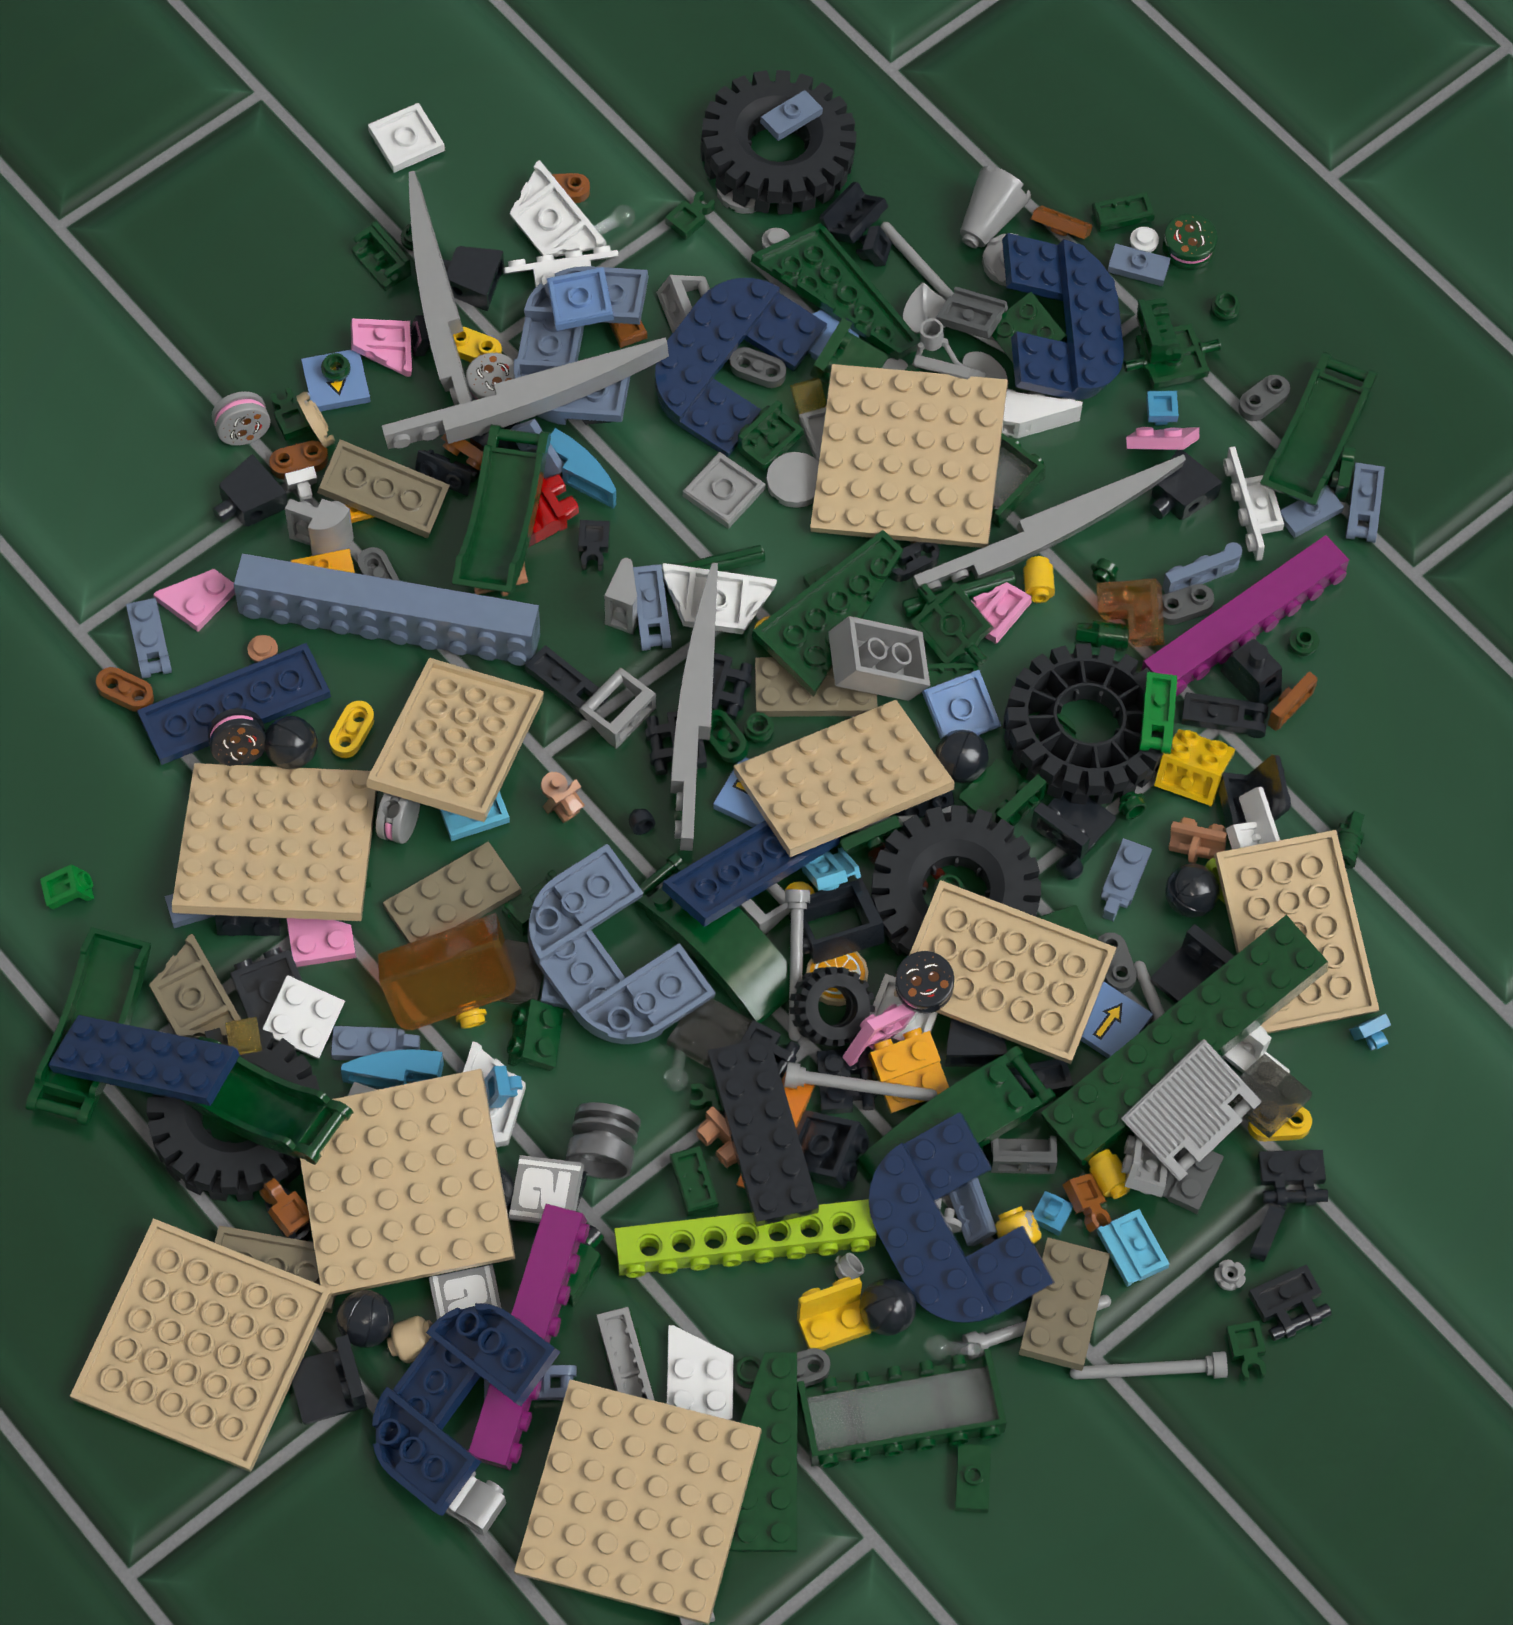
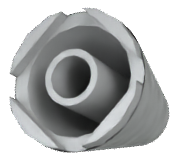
[960,166,1031,248]

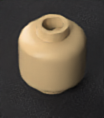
[387,1316,433,1363]

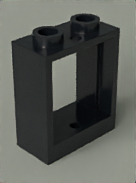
[789,878,885,965]

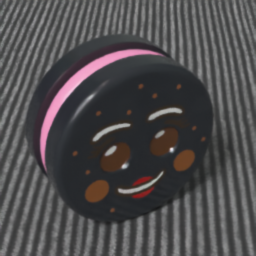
[208,708,266,766]
[895,951,955,1014]

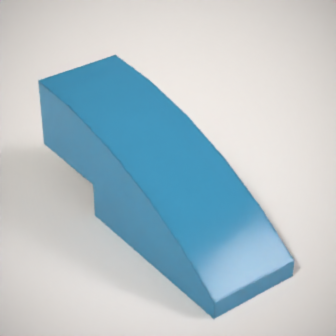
[550,428,616,508]
[341,1050,444,1089]

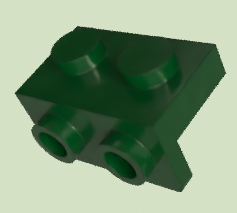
[738,400,804,472]
[507,999,564,1071]

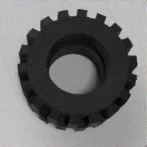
[789,967,875,1046]

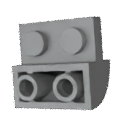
[285,499,354,556]

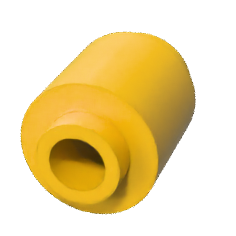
[1023,556,1055,603]
[1088,1149,1130,1199]

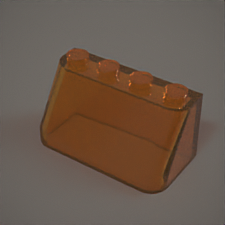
[378,913,516,1030]

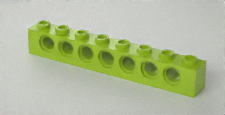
[615,1199,876,1278]

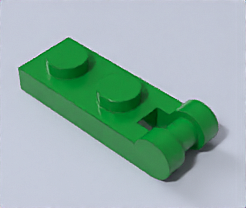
[1139,671,1177,754]

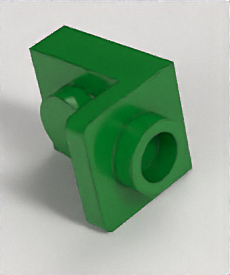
[40,864,94,909]

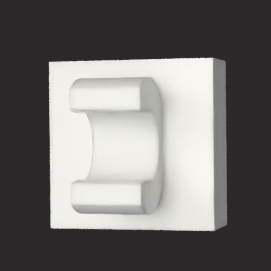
[284,466,317,501]

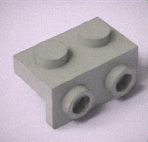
[1121,1134,1167,1197]

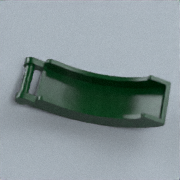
[1260,351,1378,506]
[452,424,551,593]
[634,853,790,1023]
[25,927,151,1126]
[180,1036,354,1165]
[857,1046,1056,1181]

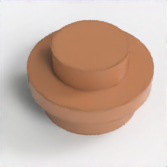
[248,635,278,663]

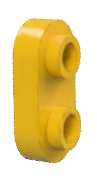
[453,327,502,362]
[329,701,374,758]
[1248,1105,1312,1142]

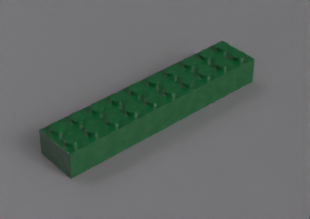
[1041,915,1328,1169]

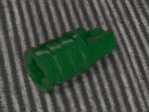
[1075,620,1130,651]
[1337,810,1365,869]

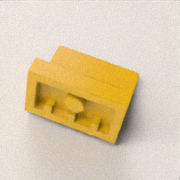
[1154,729,1235,806]
[797,1277,871,1350]

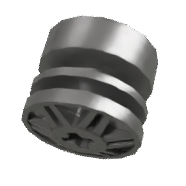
[565,1102,641,1180]

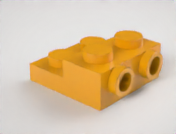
[868,1028,949,1114]

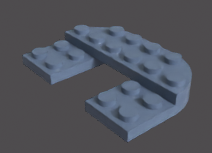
[514,266,649,425]
[528,844,716,1044]

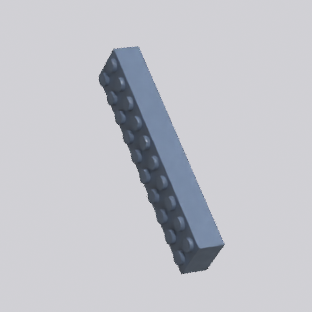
[234,553,540,666]

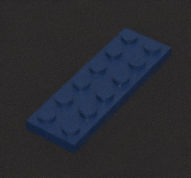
[137,643,331,765]
[662,821,841,927]
[48,1015,240,1106]

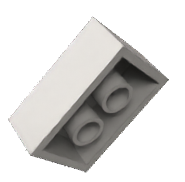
[828,616,930,701]

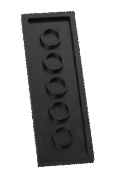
[707,1037,819,1227]

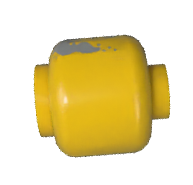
[995,1206,1041,1243]

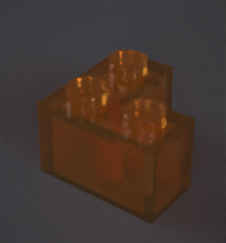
[1097,578,1165,647]

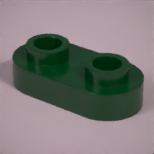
[708,709,749,763]

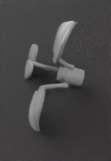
[882,283,1007,379]

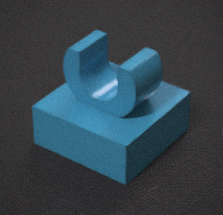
[1146,391,1179,425]
[1349,1014,1391,1051]
[484,1066,523,1108]
[1033,1191,1073,1236]

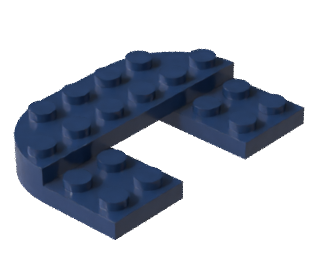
[1002,233,1124,400]
[655,278,827,457]
[869,1112,1055,1323]
[372,1303,560,1516]

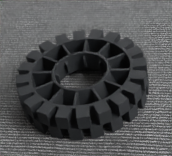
[700,70,857,214]
[1003,644,1164,805]
[871,805,1041,956]
[146,1026,320,1202]

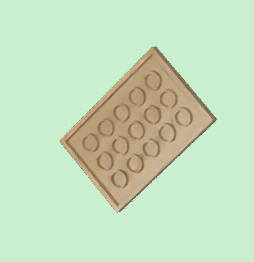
[367,658,544,822]
[734,700,954,857]
[1214,830,1379,1034]
[894,880,1117,1064]

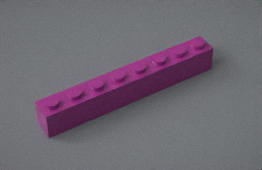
[1141,535,1349,696]
[469,1204,590,1471]

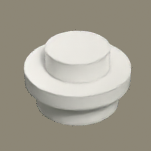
[1130,227,1159,253]

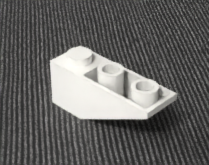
[1002,389,1083,438]

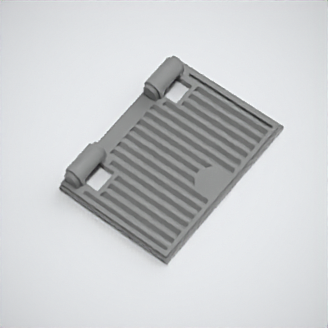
[1121,1039,1262,1181]

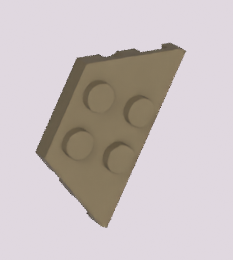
[149,934,245,1039]

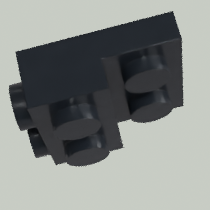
[230,947,303,1032]
[796,1110,869,1189]

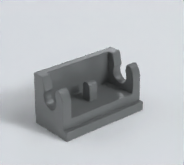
[991,1136,1057,1174]

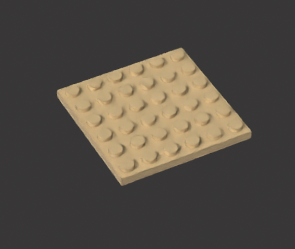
[810,364,1008,548]
[172,763,377,921]
[300,1069,515,1296]
[70,1218,331,1472]
[514,1379,762,1625]

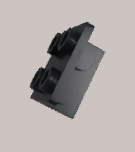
[1031,791,1116,860]
[1150,924,1234,1003]
[292,1334,367,1425]

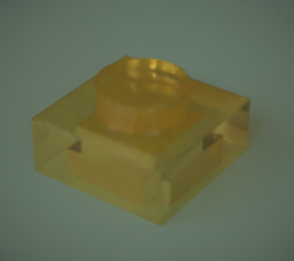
[790,377,827,415]
[225,1017,262,1055]

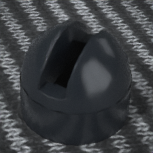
[628,808,656,835]
[1056,853,1084,880]

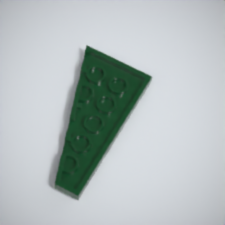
[750,223,920,360]
[752,530,903,697]
[729,1352,797,1552]

